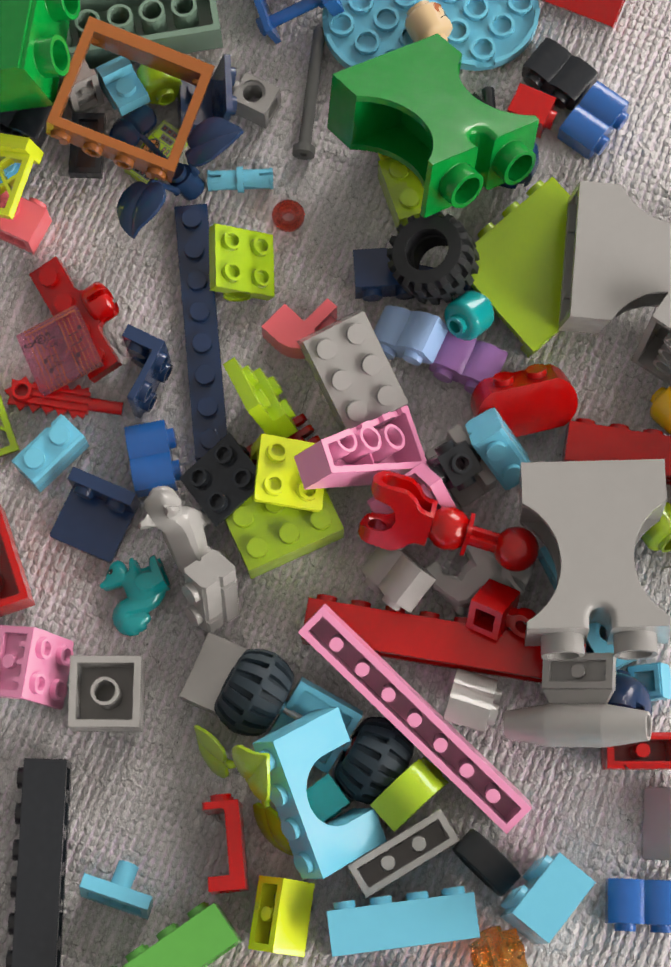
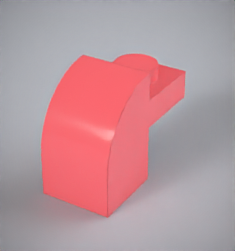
[261,298,337,359]

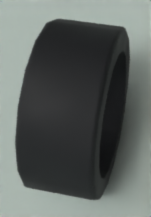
[452,829,521,897]

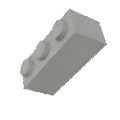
[347,809,460,899]

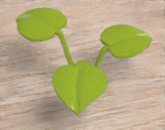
[193,724,293,856]

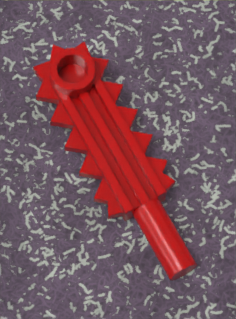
[4,376,124,420]

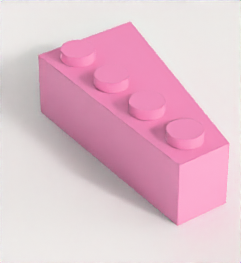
[294,405,429,490]

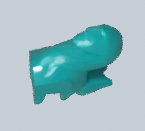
[100,555,171,636]

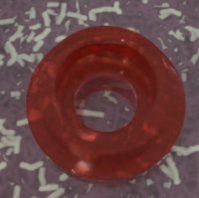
[272,199,305,232]

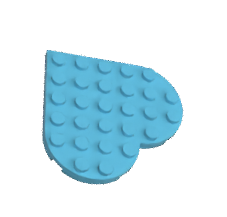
[322,0,540,71]

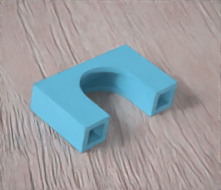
[252,707,387,879]

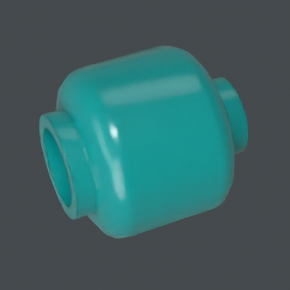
[444,291,494,341]

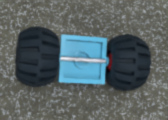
[214,649,414,804]

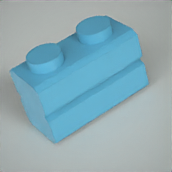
[465,407,530,490]
[11,414,89,493]

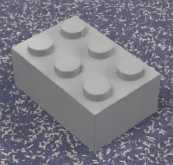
[297,311,409,431]

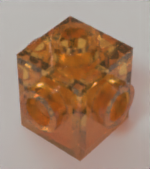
[469,926,528,967]

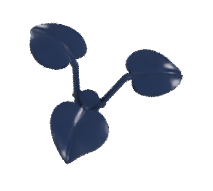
[109,105,244,239]

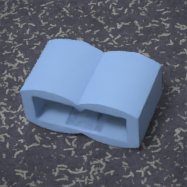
[374,305,448,366]

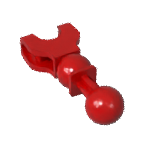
[358,471,539,572]

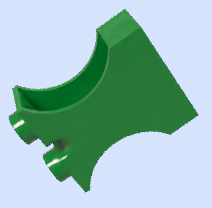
[327,34,539,218]

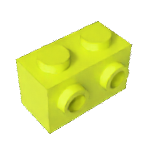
[248,875,315,957]

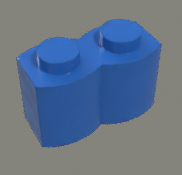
[557,81,629,160]
[124,420,182,498]
[605,878,671,933]

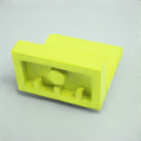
[250,433,324,512]

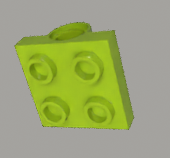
[209,223,275,302]

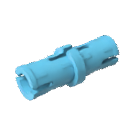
[207,166,274,193]

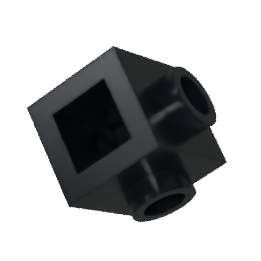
[426,439,483,491]

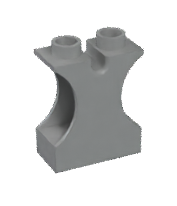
[559,181,671,334]
[519,459,671,661]

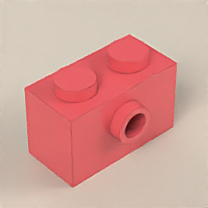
[0,191,52,254]

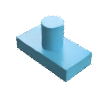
[79,860,153,920]

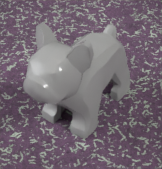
[138,486,229,574]
[427,545,535,616]

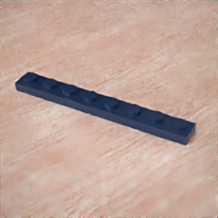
[174,204,228,462]

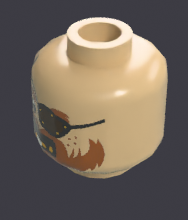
[404,0,453,42]

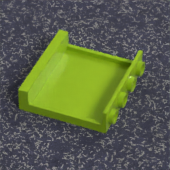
[471,177,570,358]

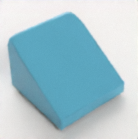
[627,662,671,701]

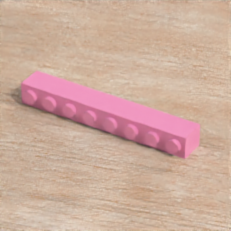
[298,604,532,834]

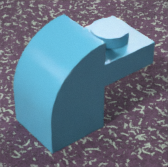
[94,56,151,116]

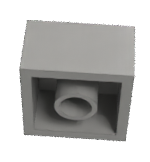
[67,655,146,732]

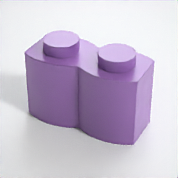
[429,330,508,394]

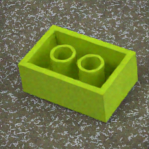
[224,488,344,579]

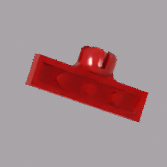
[29,256,122,383]

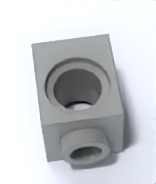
[232,72,281,129]

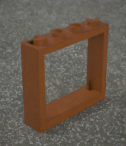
[46,16,215,183]

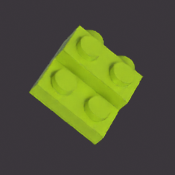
[223,357,298,438]

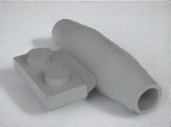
[504,653,652,748]

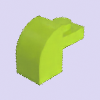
[370,757,449,832]

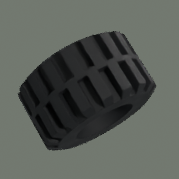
[387,211,480,305]

